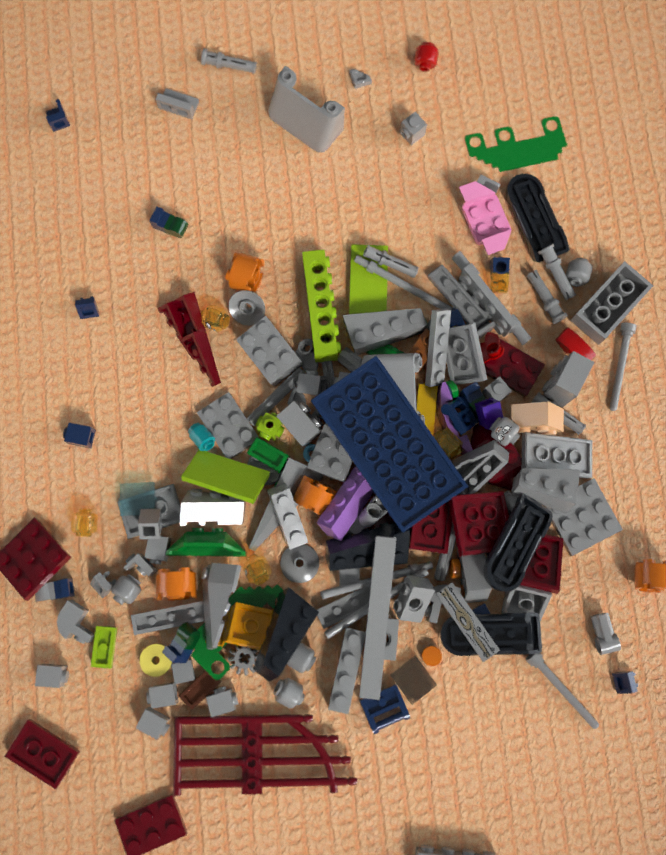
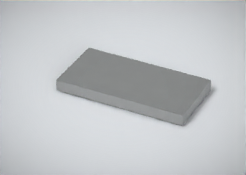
[521,432,592,479]

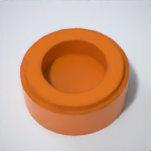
[449,559,461,578]
[421,646,442,666]

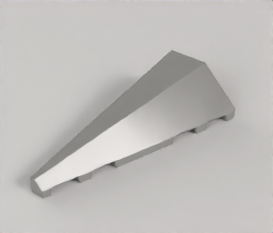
[249,458,324,551]

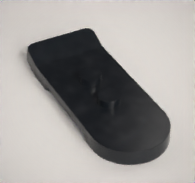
[506,174,569,262]
[484,493,553,592]
[440,613,542,656]

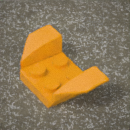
[205,602,273,650]

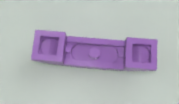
[436,382,473,455]

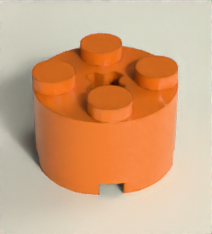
[225,252,264,292]
[293,475,338,515]
[635,559,666,593]
[156,567,197,601]

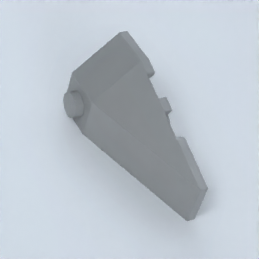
[201,563,241,650]

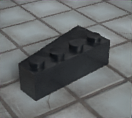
[326,522,410,571]
[253,587,319,682]

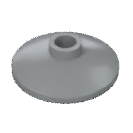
[229,290,265,326]
[280,544,319,583]

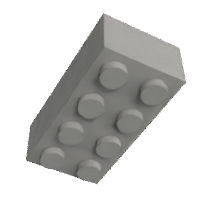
[570,261,653,345]

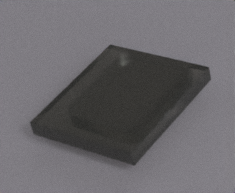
[390,656,437,705]

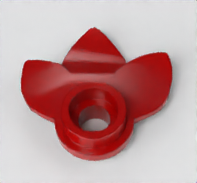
[480,332,504,363]

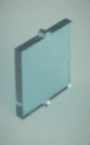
[118,482,157,516]

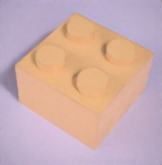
[511,402,564,435]

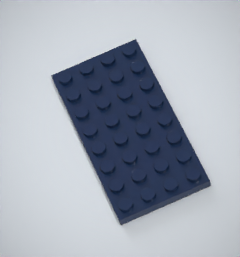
[311,355,469,533]

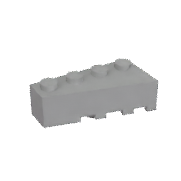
[343,308,427,355]

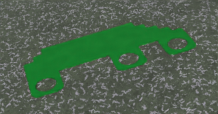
[465,116,567,172]
[191,584,283,680]

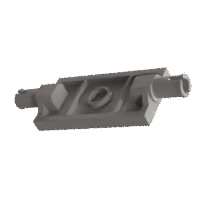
[452,251,532,345]

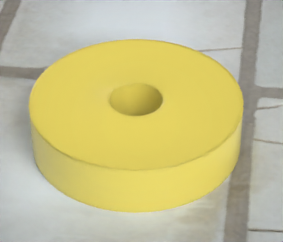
[140,644,172,677]

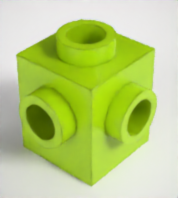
[256,412,285,441]

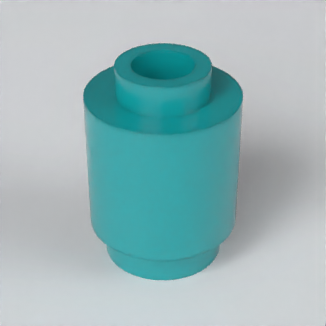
[188,423,215,451]

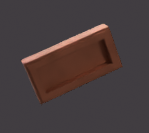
[178,670,222,711]

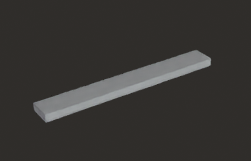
[359,535,396,700]

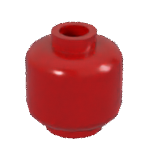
[414,42,439,72]

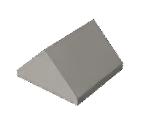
[501,585,552,621]

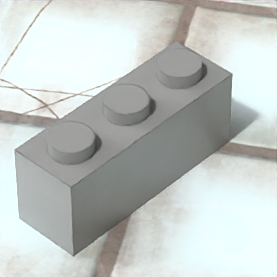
[267,483,308,550]

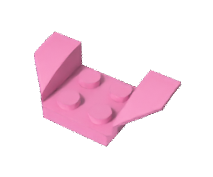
[459,181,511,255]

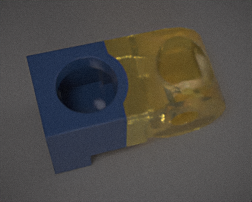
[490,257,510,293]

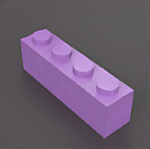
[317,466,374,541]

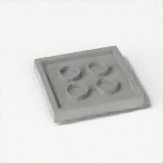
[544,478,623,556]

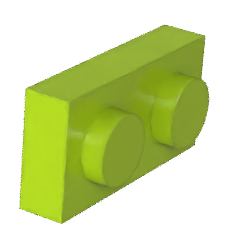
[91,626,118,669]

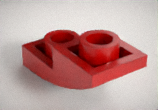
[555,327,596,360]

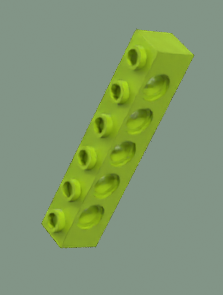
[302,249,341,363]

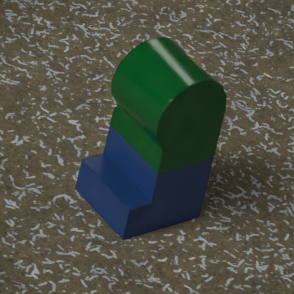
[149,207,189,238]
[459,382,486,419]
[162,622,201,663]

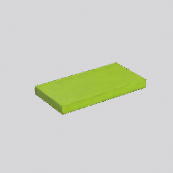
[349,244,388,314]
[181,450,270,504]

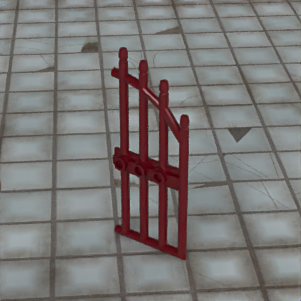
[173,714,357,796]

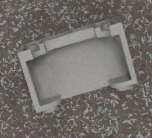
[268,66,345,153]
[362,353,425,424]

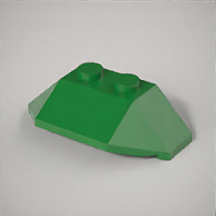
[166,528,247,557]

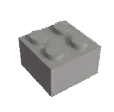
[277,401,324,446]

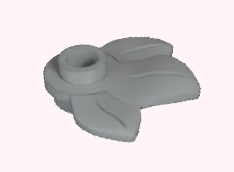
[295,339,321,373]

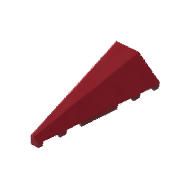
[157,292,221,387]

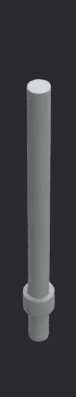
[354,255,453,310]
[321,561,433,599]
[324,567,429,639]

